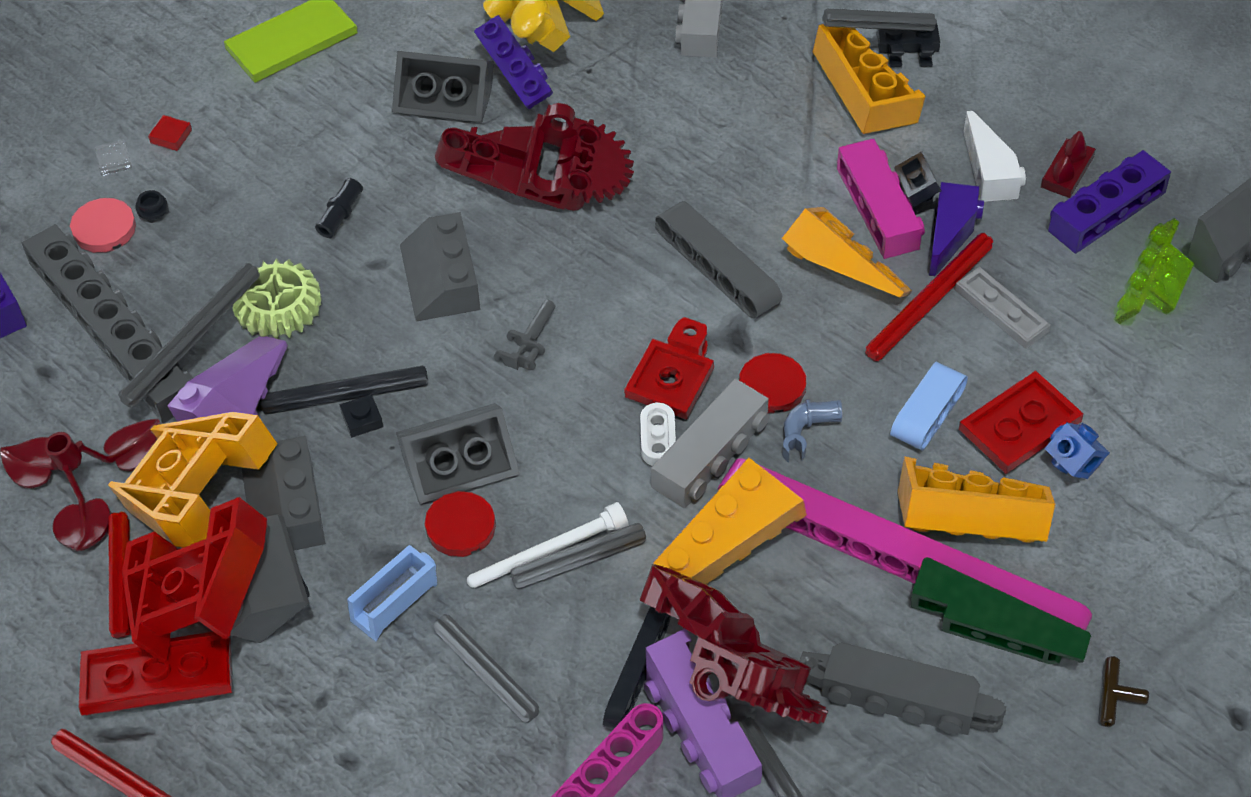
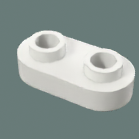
[640,403,676,466]

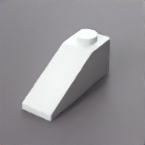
[964,111,1026,202]

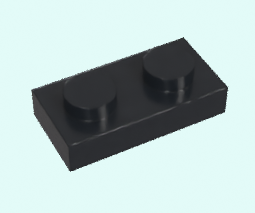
[894,151,942,207]

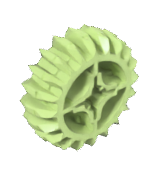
[232,258,322,339]

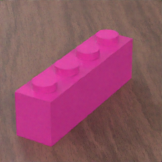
[837,138,925,259]

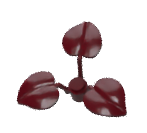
[0,419,161,551]

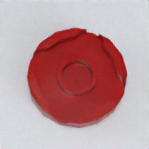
[739,353,806,413]
[424,491,496,557]

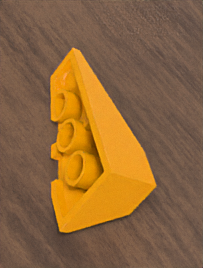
[782,207,912,297]

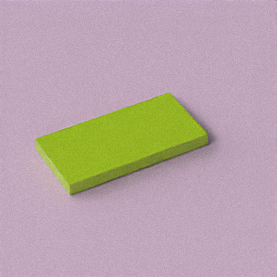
[224,0,358,83]

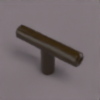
[1100,656,1149,727]

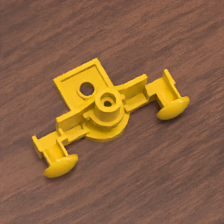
[483,0,604,52]

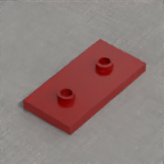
[79,632,232,716]

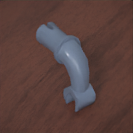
[782,399,842,462]

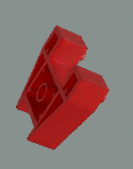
[122,497,267,662]

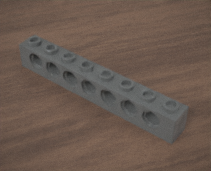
[22,224,193,424]

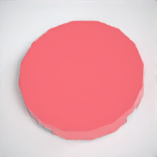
[70,198,136,253]

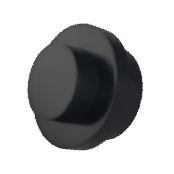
[135,190,168,220]

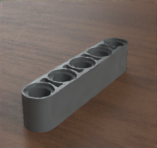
[655,201,782,319]

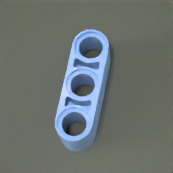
[890,361,968,451]

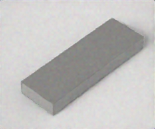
[955,267,1051,349]

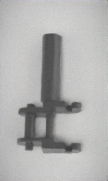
[494,300,556,370]

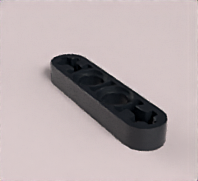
[602,606,671,730]

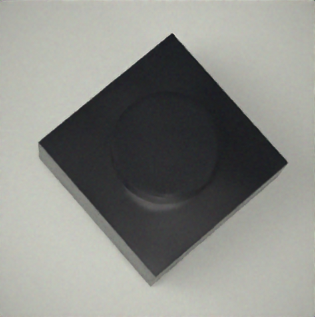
[339,394,384,438]

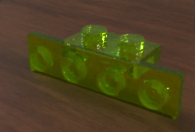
[1114,218,1194,324]

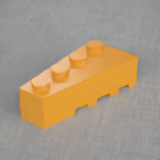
[813,24,926,134]
[653,458,807,585]

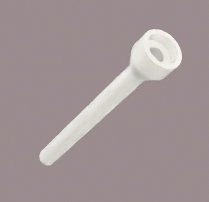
[467,502,629,588]

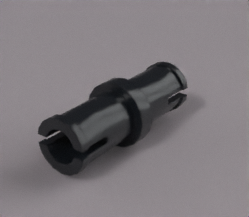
[315,178,363,238]

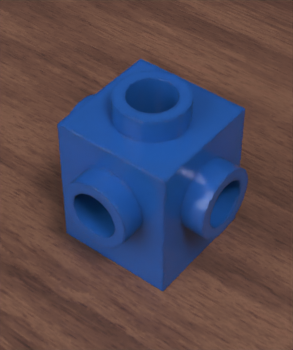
[1045,422,1110,479]

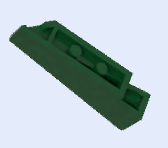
[911,557,1091,664]

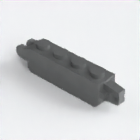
[800,642,1006,735]

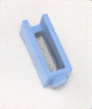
[347,545,437,642]

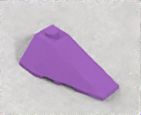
[168,336,288,421]

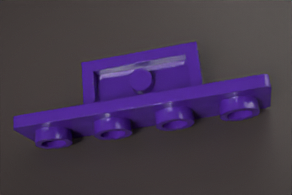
[474,15,553,109]

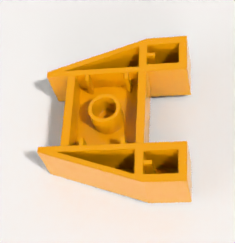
[108,412,278,548]

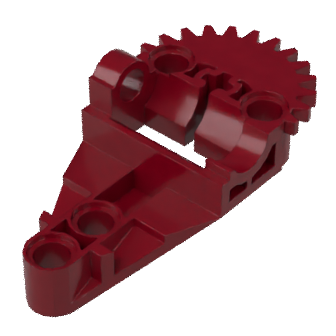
[435,103,634,211]
[640,564,828,724]

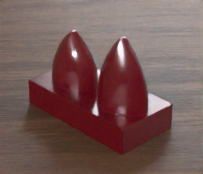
[1041,131,1096,198]

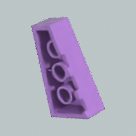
[643,629,762,797]

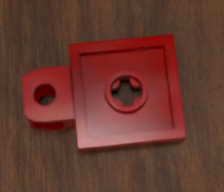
[624,317,714,420]

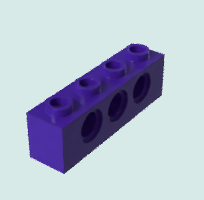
[1048,150,1171,254]

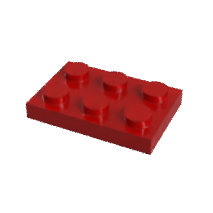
[959,370,1084,474]

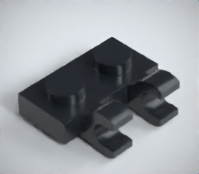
[877,24,940,68]

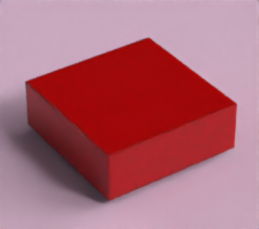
[148,115,192,151]

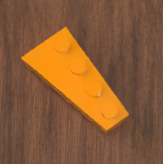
[897,456,1055,543]

